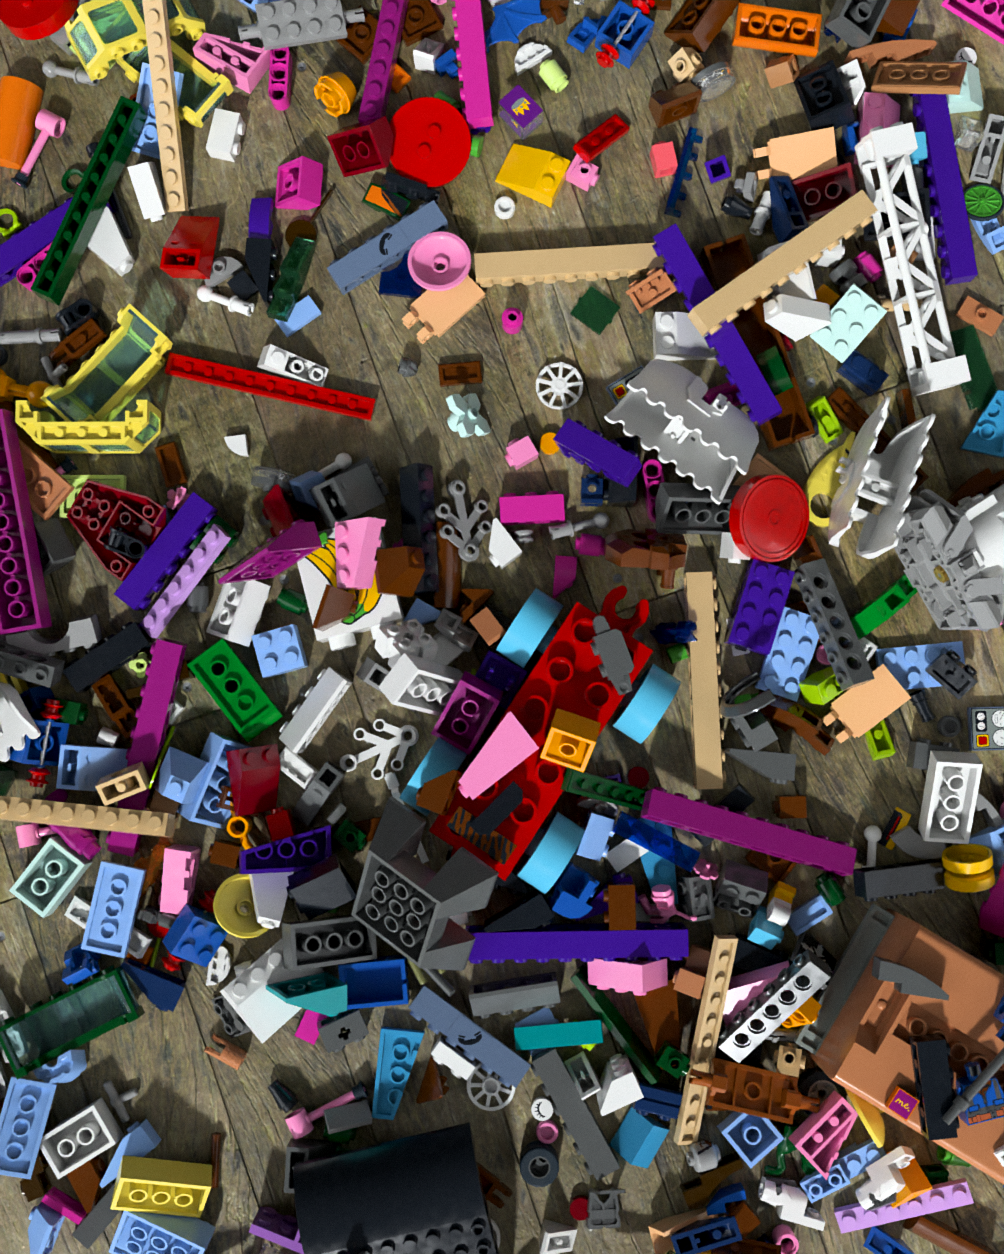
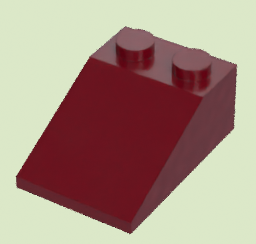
[791,162,860,222]
[262,484,300,537]
[226,744,280,817]

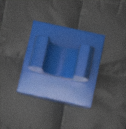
[435,48,458,79]

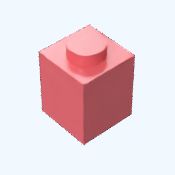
[650,141,678,178]

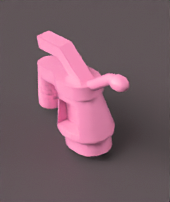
[638,885,697,924]

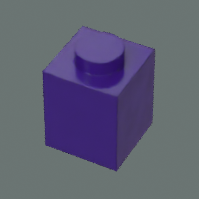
[704,155,731,185]

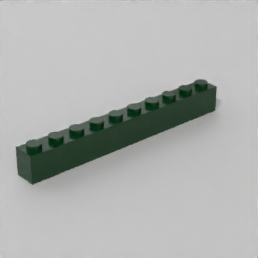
[30,96,147,306]

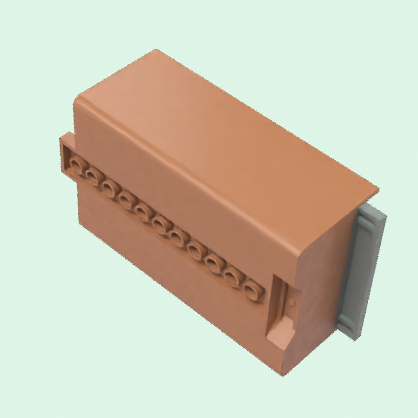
[793,903,1004,1185]

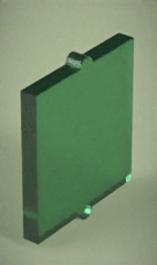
[570,286,620,336]

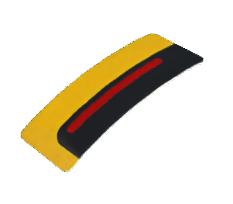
[877,807,911,850]

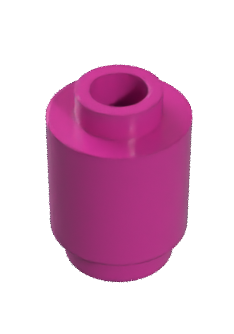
[853,251,883,284]
[502,307,523,334]
[575,533,605,557]

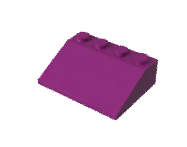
[218,520,322,584]

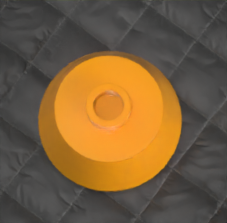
[314,72,357,117]

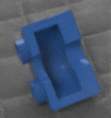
[62,943,101,985]

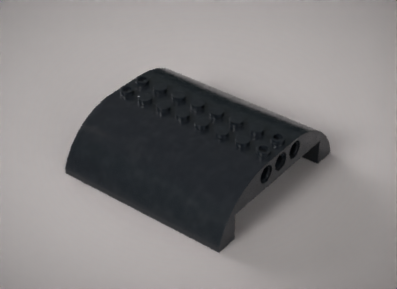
[293,1122,500,1254]

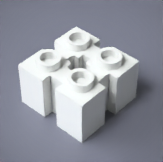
[374,618,439,669]

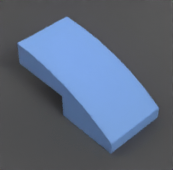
[970,218,1004,255]

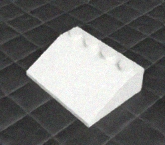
[220,938,324,1043]

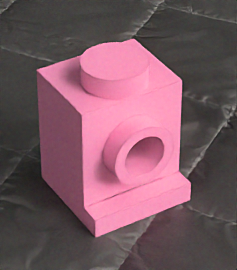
[566,154,600,192]

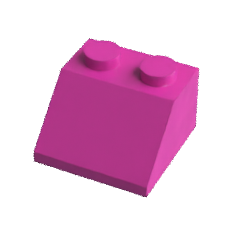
[275,156,323,210]

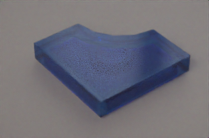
[379,254,422,299]

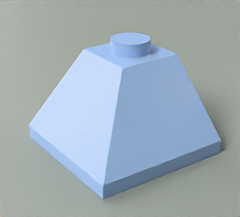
[153,746,209,804]
[28,1202,65,1254]

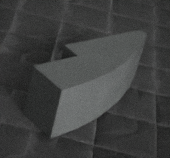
[871,956,949,1001]

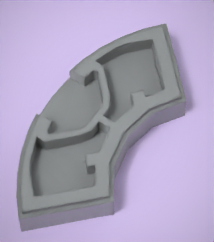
[889,825,947,859]

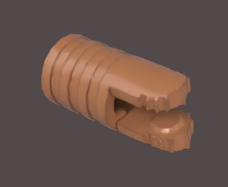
[204,1033,248,1070]

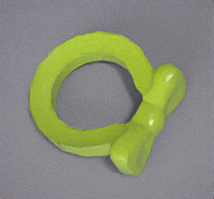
[0,208,23,239]

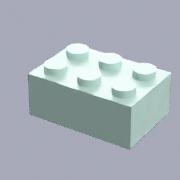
[810,283,888,363]
[9,836,93,918]

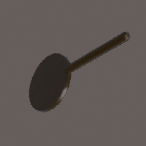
[285,190,333,252]

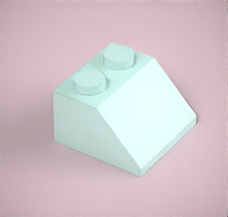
[946,60,984,114]

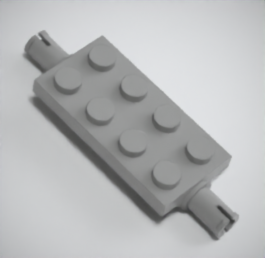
[237,0,365,51]

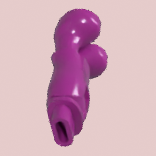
[44,789,102,860]

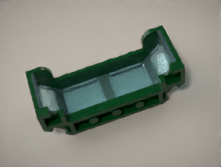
[0,965,145,1080]

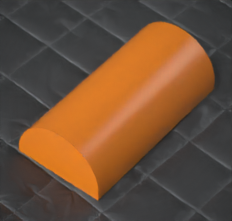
[731,3,822,58]
[0,76,44,170]

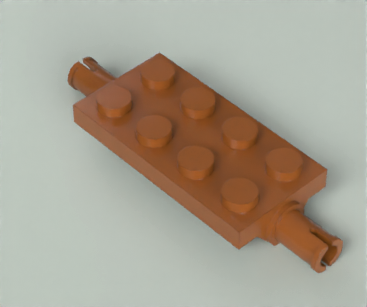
[689,1058,820,1124]

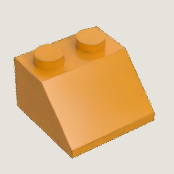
[540,708,601,773]

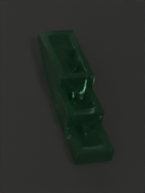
[266,237,316,322]

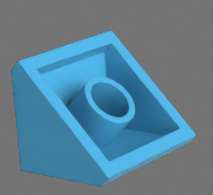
[610,1106,670,1169]

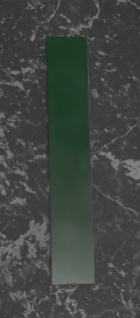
[561,767,648,811]
[570,965,663,1085]

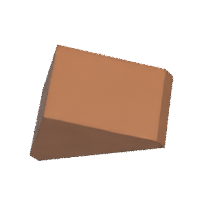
[470,607,506,646]

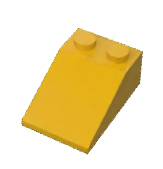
[495,143,571,208]

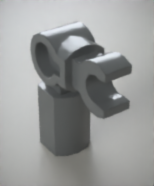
[137,905,178,929]

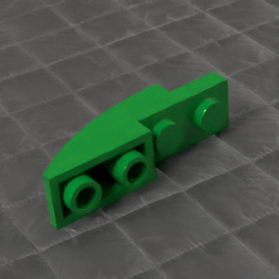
[850,574,918,640]

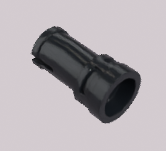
[909,689,935,723]

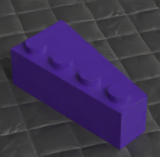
[553,418,642,488]
[239,825,331,874]

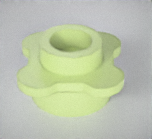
[129,652,151,678]

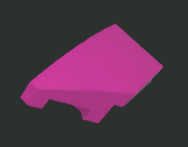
[552,555,577,598]

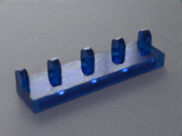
[664,127,703,218]
[612,810,701,872]

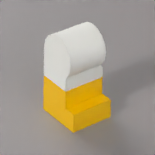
[766,881,797,927]

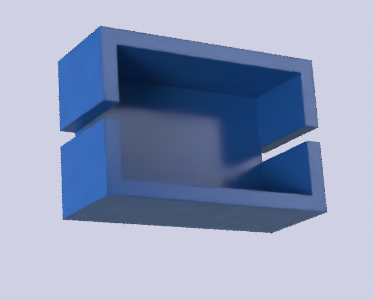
[338,954,410,1010]

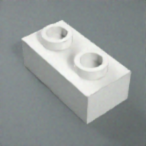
[431,1036,476,1080]

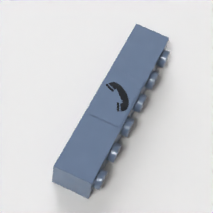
[327,200,448,295]
[408,984,531,1088]

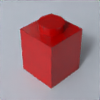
[266,806,297,841]

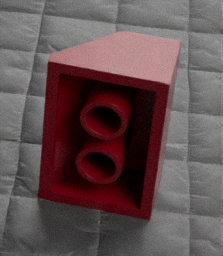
[327,115,394,177]

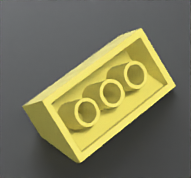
[110,1155,212,1218]

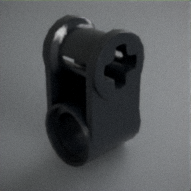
[55,298,100,336]
[103,525,149,559]

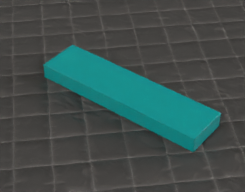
[514,1020,604,1051]

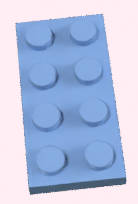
[132,62,184,159]
[755,606,819,702]
[875,641,965,690]
[81,860,146,958]
[0,1076,57,1180]

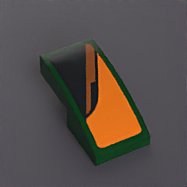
[361,183,411,222]

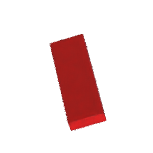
[573,113,630,164]

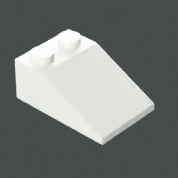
[652,311,717,361]

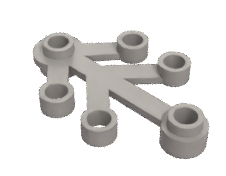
[435,480,492,562]

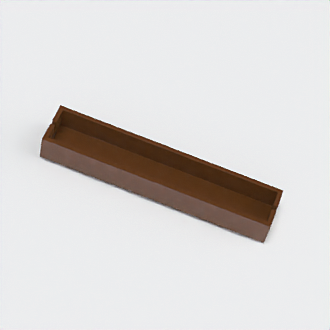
[700,233,815,452]

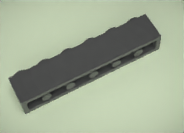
[530,1047,620,1181]

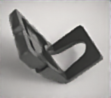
[586,1187,626,1230]

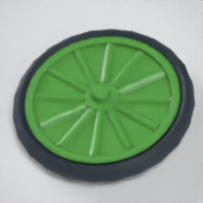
[963,184,1004,221]

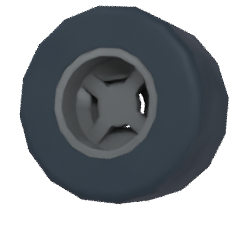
[519,1141,559,1187]

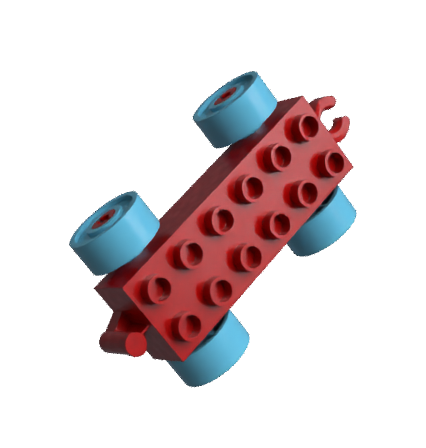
[400,585,681,894]

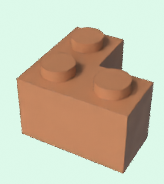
[672,944,711,999]

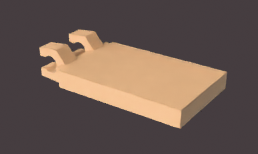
[753,127,838,180]
[402,275,485,345]
[821,664,911,743]

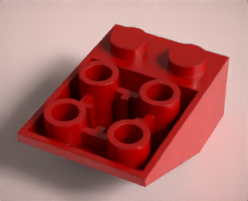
[160,216,220,279]

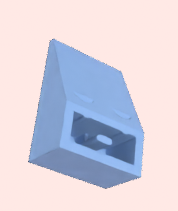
[56,744,128,791]

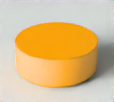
[540,432,559,455]

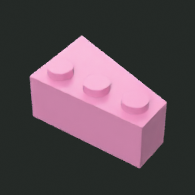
[193,32,270,94]
[335,517,386,590]
[158,844,201,914]
[588,957,668,996]
[788,1090,858,1180]

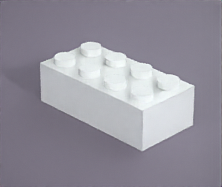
[379,653,463,716]
[918,750,983,844]

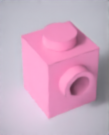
[504,436,539,470]

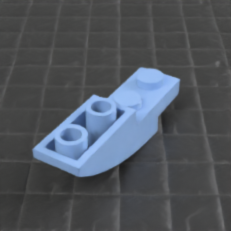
[799,1138,887,1203]

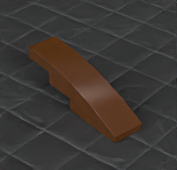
[91,674,138,745]

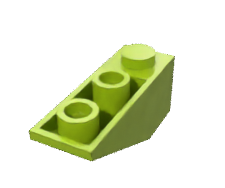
[799,666,843,705]

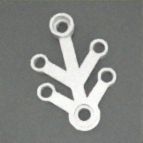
[340,719,419,780]

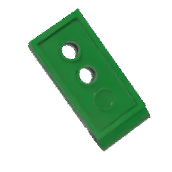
[187,638,283,742]

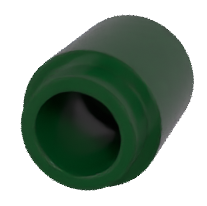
[277,588,309,616]
[814,872,846,906]
[323,1124,357,1145]

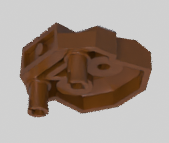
[604,528,687,589]

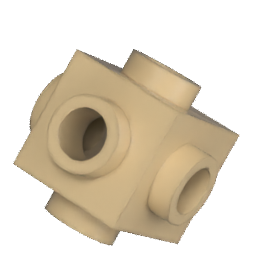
[667,47,705,83]
[773,1042,806,1078]

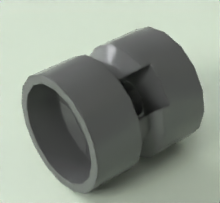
[828,258,869,296]

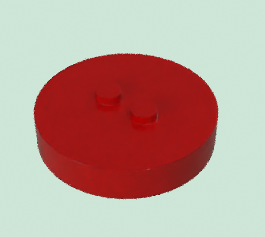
[0,0,79,40]
[389,97,471,189]
[729,474,809,562]

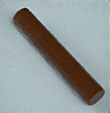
[211,1132,221,1188]

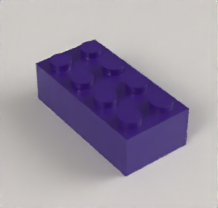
[724,559,795,656]

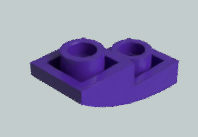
[248,198,274,239]

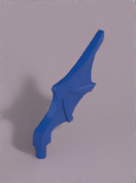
[485,0,547,53]

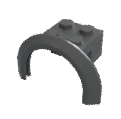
[719,671,778,752]

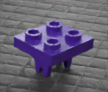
[475,650,527,710]

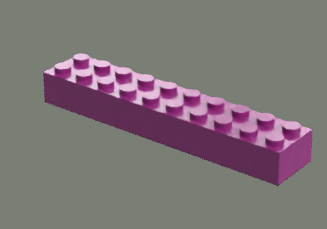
[0,409,52,635]

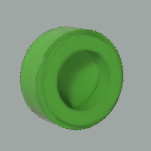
[470,134,484,158]

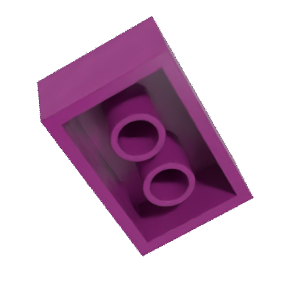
[431,671,504,755]

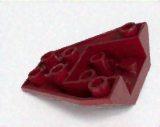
[66,480,166,581]

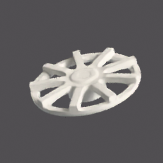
[536,362,583,410]
[467,1062,516,1111]

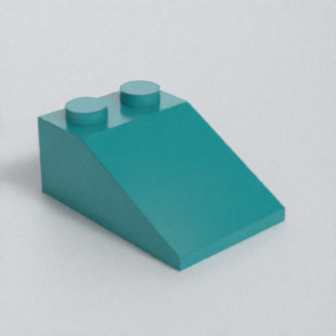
[266,972,347,1017]

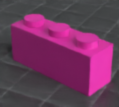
[499,491,565,526]

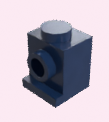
[580,474,603,507]

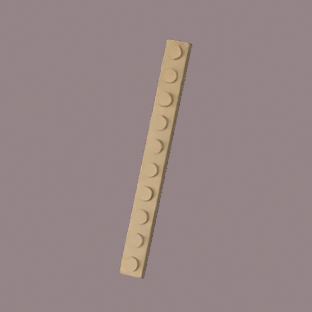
[142,0,189,213]
[674,935,738,1145]

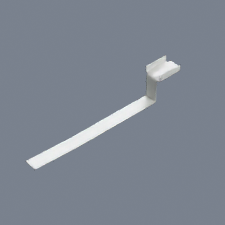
[384,772,429,863]

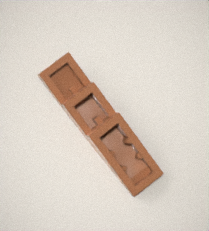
[844,39,937,69]

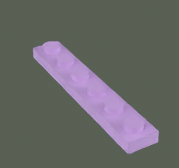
[140,524,231,639]
[834,1178,974,1234]

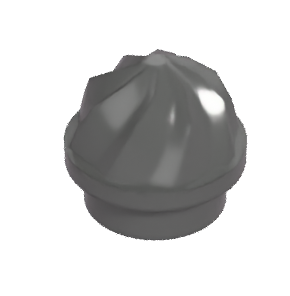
[397,356,418,377]

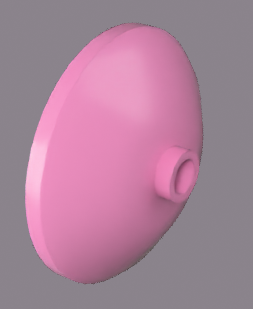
[408,231,471,291]

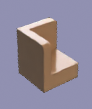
[764,53,800,88]

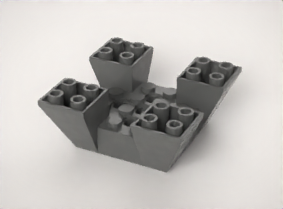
[351,796,499,971]

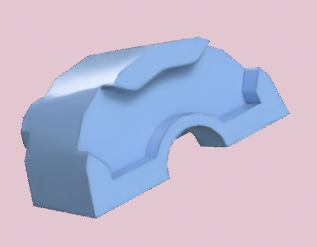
[33,1050,87,1084]

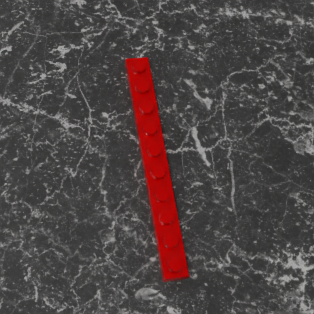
[164,352,376,421]

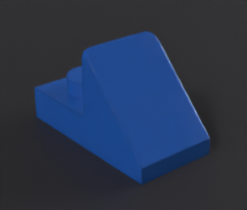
[863,1226,914,1254]

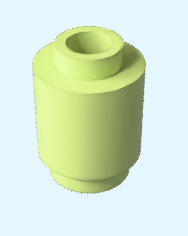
[539,59,569,93]

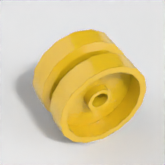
[942,843,995,892]

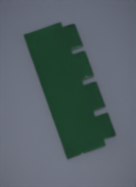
[950,325,998,412]

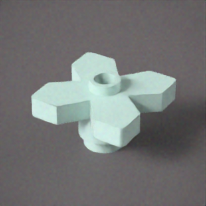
[446,393,491,438]

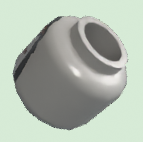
[686,1140,721,1173]

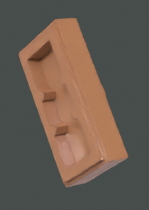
[955,296,1004,337]

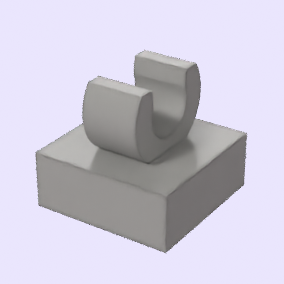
[734,172,758,202]

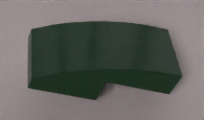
[756,346,794,396]

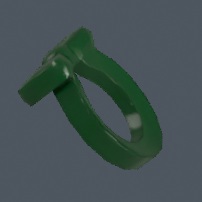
[61,169,85,195]

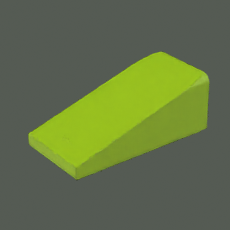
[805,396,844,444]
[864,719,896,761]

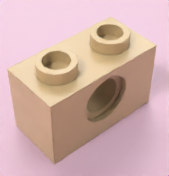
[95,762,151,806]

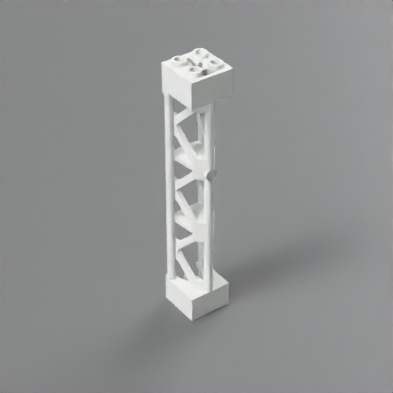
[855,121,971,397]

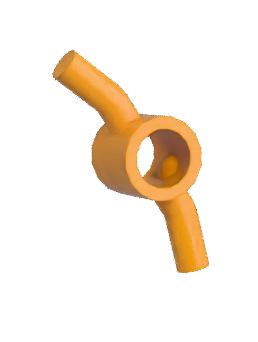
[227,793,254,849]

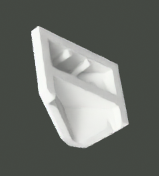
[837,59,866,107]

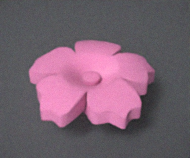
[166,486,190,511]
[693,859,719,880]

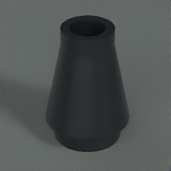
[720,194,753,220]
[267,1079,299,1114]

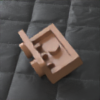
[626,267,677,314]

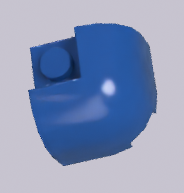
[547,861,600,919]

